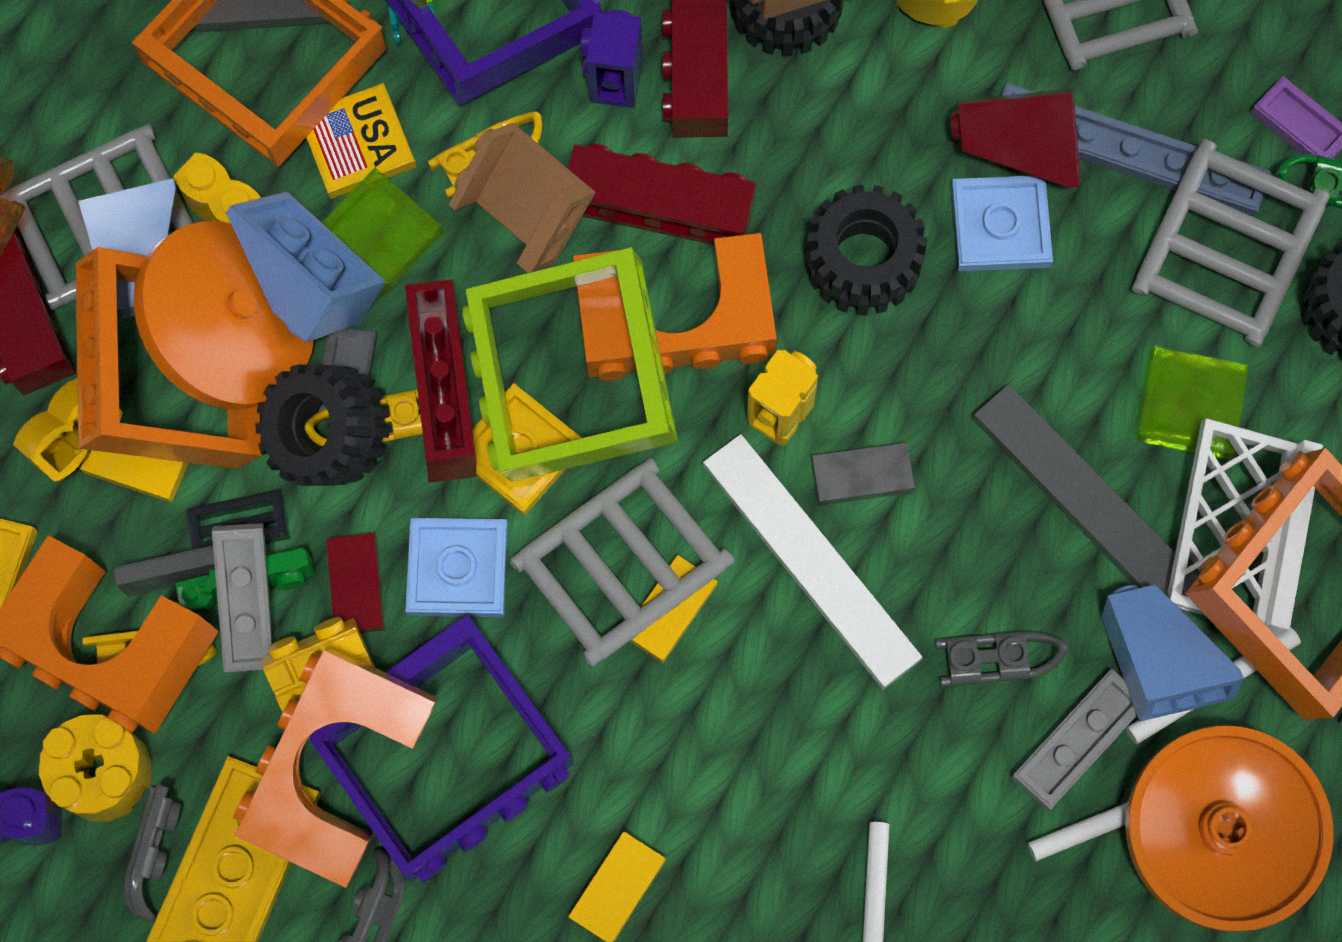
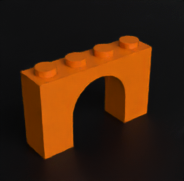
[574,233,777,381]
[0,535,219,734]
[233,646,438,888]

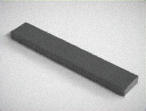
[973,384,1198,616]

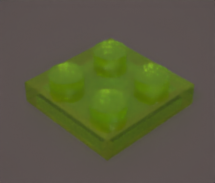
[322,167,445,299]
[1136,346,1249,460]

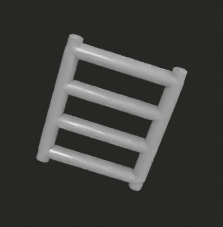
[1043,0,1198,71]
[0,124,198,310]
[1131,139,1330,347]
[509,458,735,667]

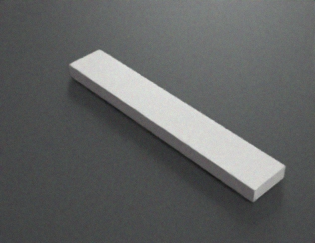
[703,434,923,690]

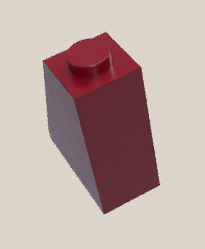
[951,88,1081,188]

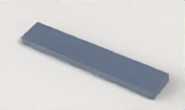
[1002,83,1271,218]

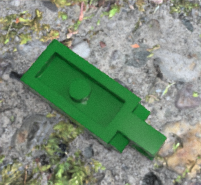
[176,547,316,613]

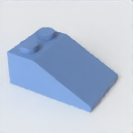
[226,192,386,342]

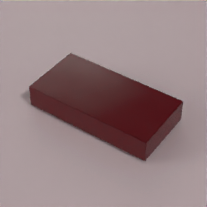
[326,533,385,633]

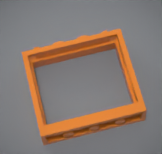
[132,0,387,167]
[75,247,263,469]
[1185,448,1342,720]

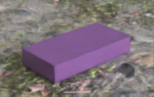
[1250,76,1342,166]

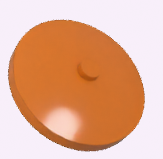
[134,221,314,410]
[1126,726,1334,932]

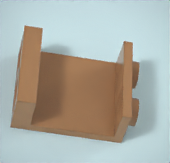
[448,123,596,273]

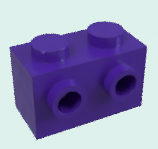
[581,10,643,108]

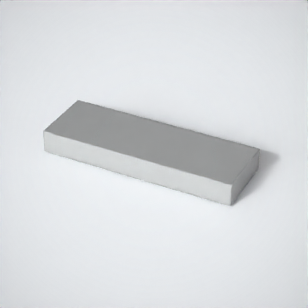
[212,523,273,672]
[1011,669,1137,812]

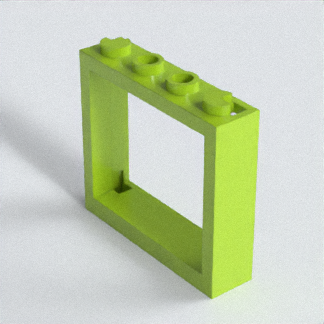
[463,247,678,482]

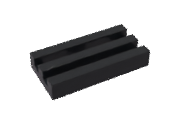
[185,489,291,550]

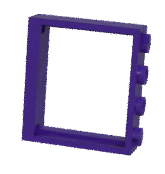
[385,0,602,106]
[308,614,574,883]

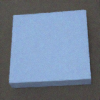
[951,176,1053,272]
[406,518,508,617]

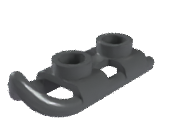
[935,631,1068,687]
[123,785,181,922]
[338,850,405,942]

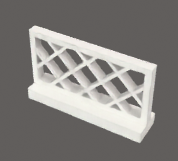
[1167,418,1323,636]

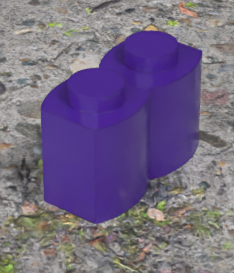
[0,788,62,846]

